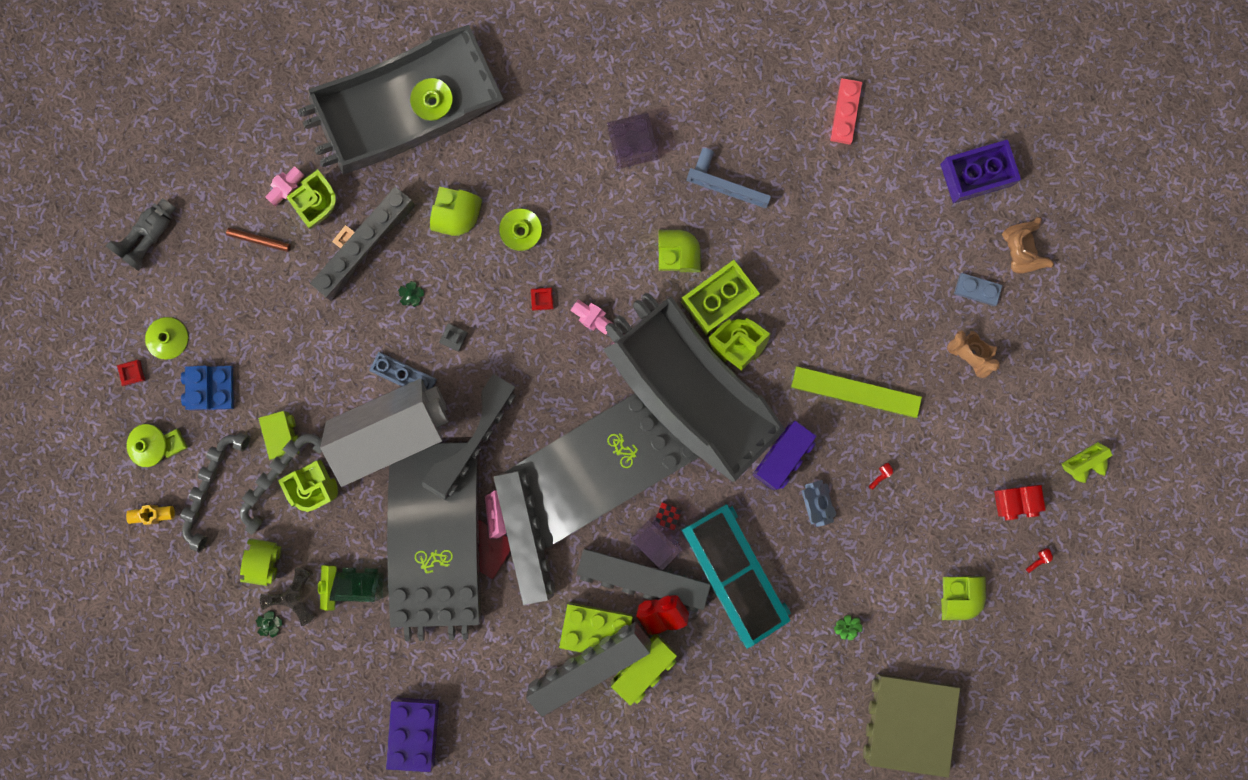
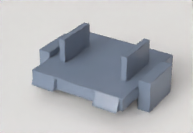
[801,480,836,527]

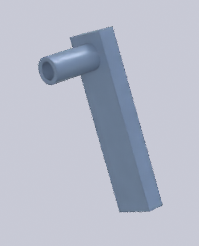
[687,148,771,208]

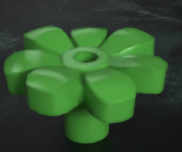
[834,615,863,640]

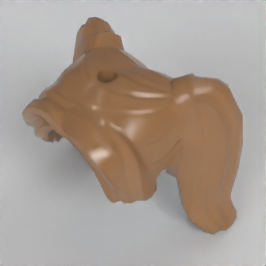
[1002,217,1054,273]
[947,330,1000,378]

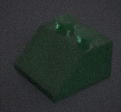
[330,567,384,602]

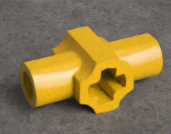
[126,505,175,525]

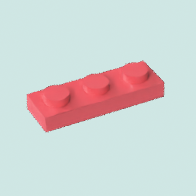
[830,78,862,145]

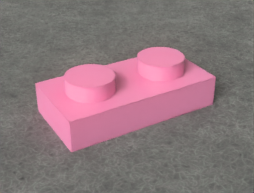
[485,490,506,539]

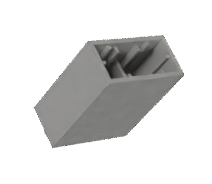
[320,378,449,487]

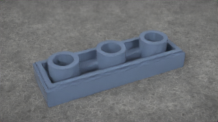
[369,352,437,390]

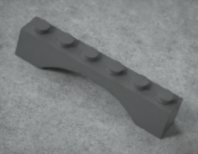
[310,186,415,301]
[422,374,516,500]

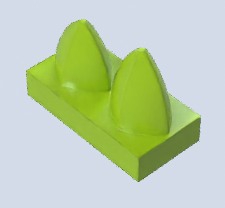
[1061,442,1113,483]

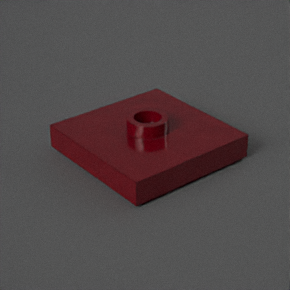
[479,519,511,579]

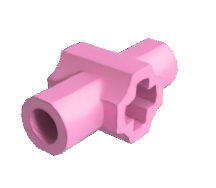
[265,166,305,206]
[571,299,614,335]

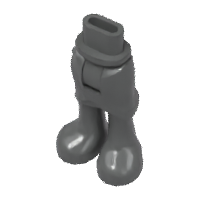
[106,198,176,271]

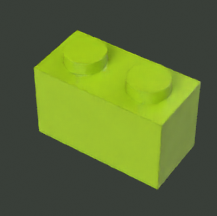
[258,411,300,460]

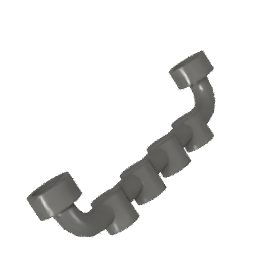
[180,432,250,553]
[240,434,323,535]

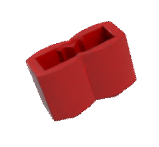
[994,485,1046,520]
[636,595,689,635]

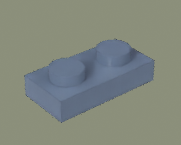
[954,273,1002,306]

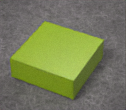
[164,429,188,458]

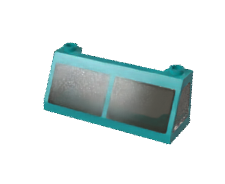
[680,504,791,649]

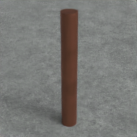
[226,228,291,252]

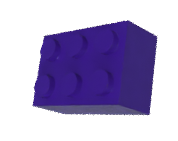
[940,139,1021,204]
[752,421,816,490]
[386,697,439,772]

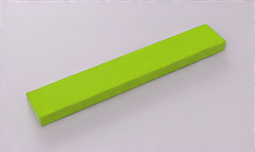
[791,366,922,418]

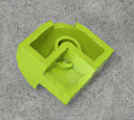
[286,169,336,229]
[430,186,482,236]
[658,230,701,272]
[709,318,770,371]
[278,460,338,512]
[941,576,986,620]

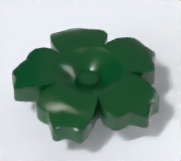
[398,281,424,307]
[255,611,283,638]

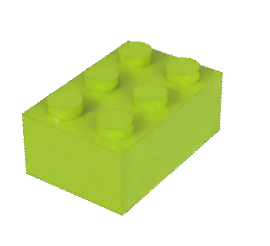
[681,260,760,335]
[559,602,633,653]
[611,634,677,706]

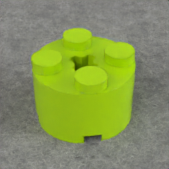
[240,538,282,586]

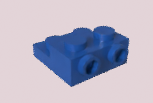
[181,366,234,411]

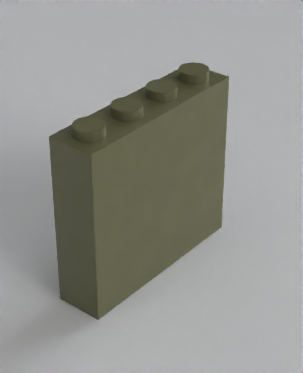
[863,674,960,778]

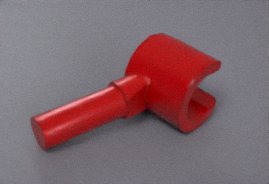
[869,463,893,490]
[1025,548,1053,573]

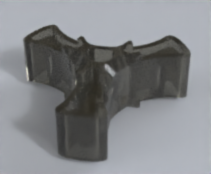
[260,567,318,626]

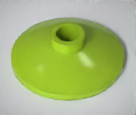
[410,78,453,121]
[499,209,542,251]
[145,317,188,360]
[127,424,166,467]

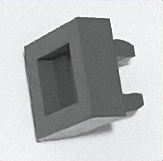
[439,323,468,352]

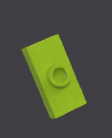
[318,565,337,611]

